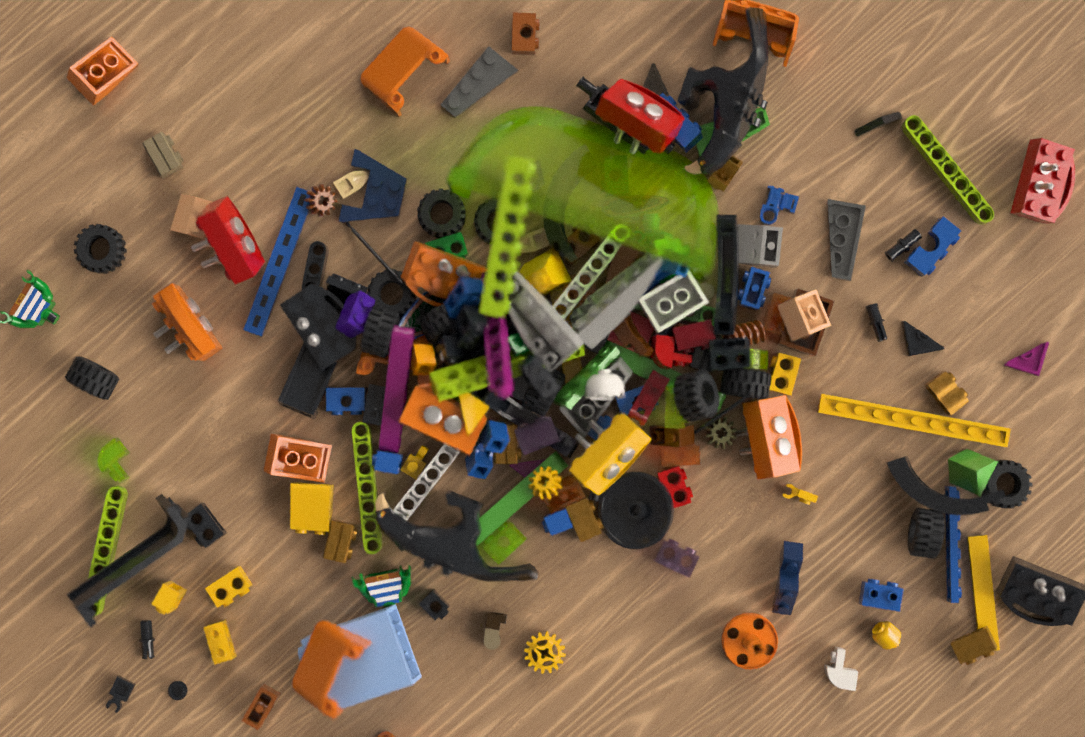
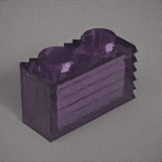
[514,416,560,455]

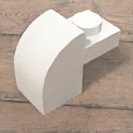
[824,647,858,691]

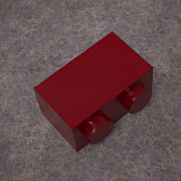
[673,319,716,354]

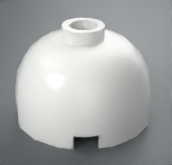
[585,370,625,400]

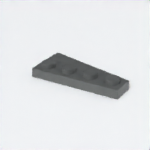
[441,46,518,118]
[828,199,866,281]

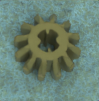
[704,417,737,449]

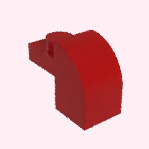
[651,335,692,370]

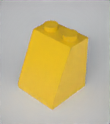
[519,248,572,297]
[290,482,334,535]

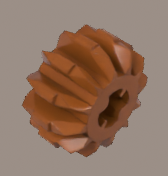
[304,184,338,217]

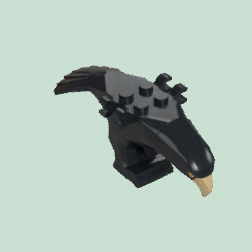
[677,7,769,175]
[375,490,539,582]

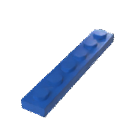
[945,486,962,603]

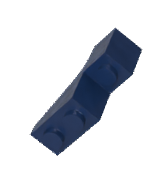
[772,541,803,615]

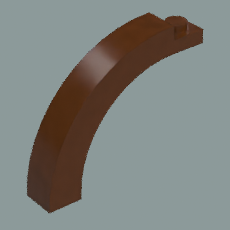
[606,237,655,356]

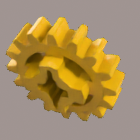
[524,631,566,674]

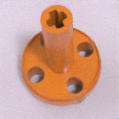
[721,612,778,669]

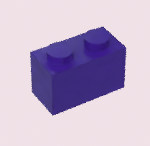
[335,290,375,338]

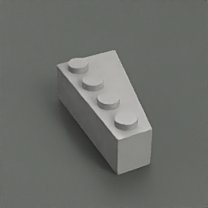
[559,356,633,438]

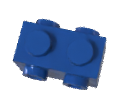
[738,267,771,311]
[444,277,484,318]
[859,578,904,612]

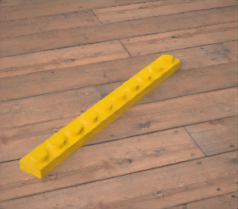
[817,394,1011,448]

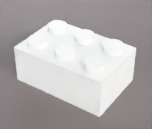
[638,270,709,334]

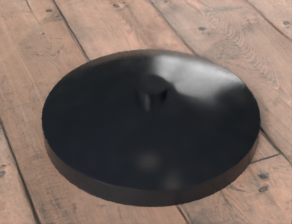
[598,472,674,549]

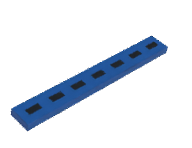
[243,187,310,337]

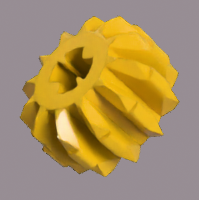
[529,467,562,500]

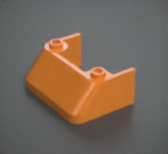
[712,0,799,67]

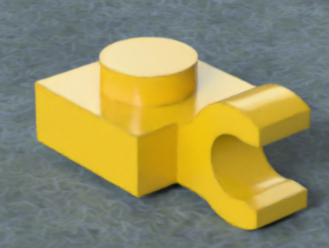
[401,445,429,480]
[782,484,818,505]

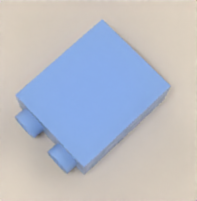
[298,604,422,708]

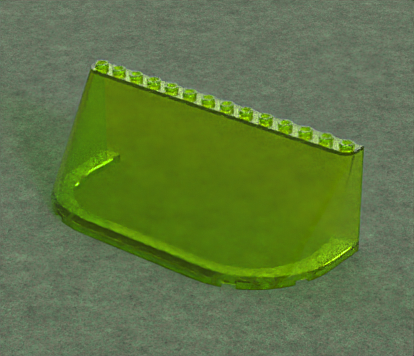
[446,106,719,282]

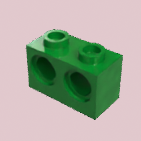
[425,232,469,259]

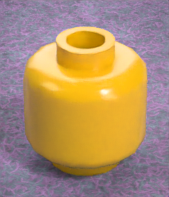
[872,621,901,650]

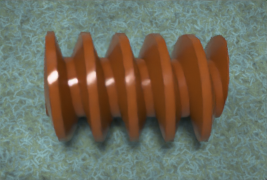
[722,320,765,346]

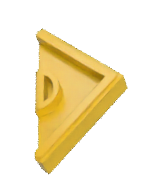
[458,393,489,437]

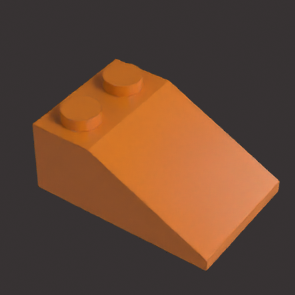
[67,37,138,106]
[264,433,332,483]

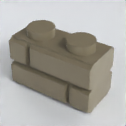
[142,132,184,178]

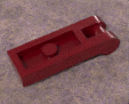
[627,370,670,426]

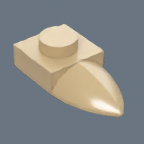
[331,170,370,201]
[518,228,551,253]

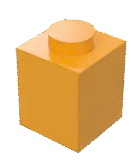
[411,344,437,375]

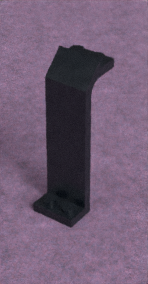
[278,273,368,420]
[66,494,189,628]

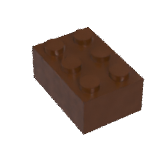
[777,289,834,357]

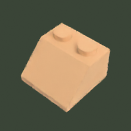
[170,194,212,240]
[777,290,831,341]

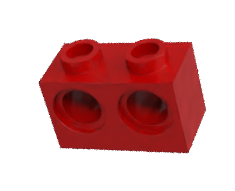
[656,466,693,508]

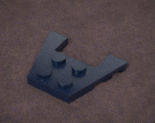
[339,149,407,223]

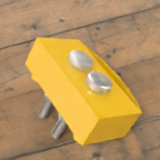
[569,413,651,495]

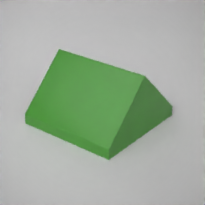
[948,449,998,496]

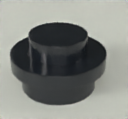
[168,681,188,700]

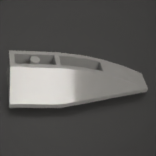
[569,248,662,349]
[496,258,584,372]

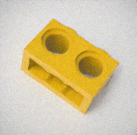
[769,353,801,396]
[205,566,253,608]
[152,581,187,615]
[203,619,237,665]

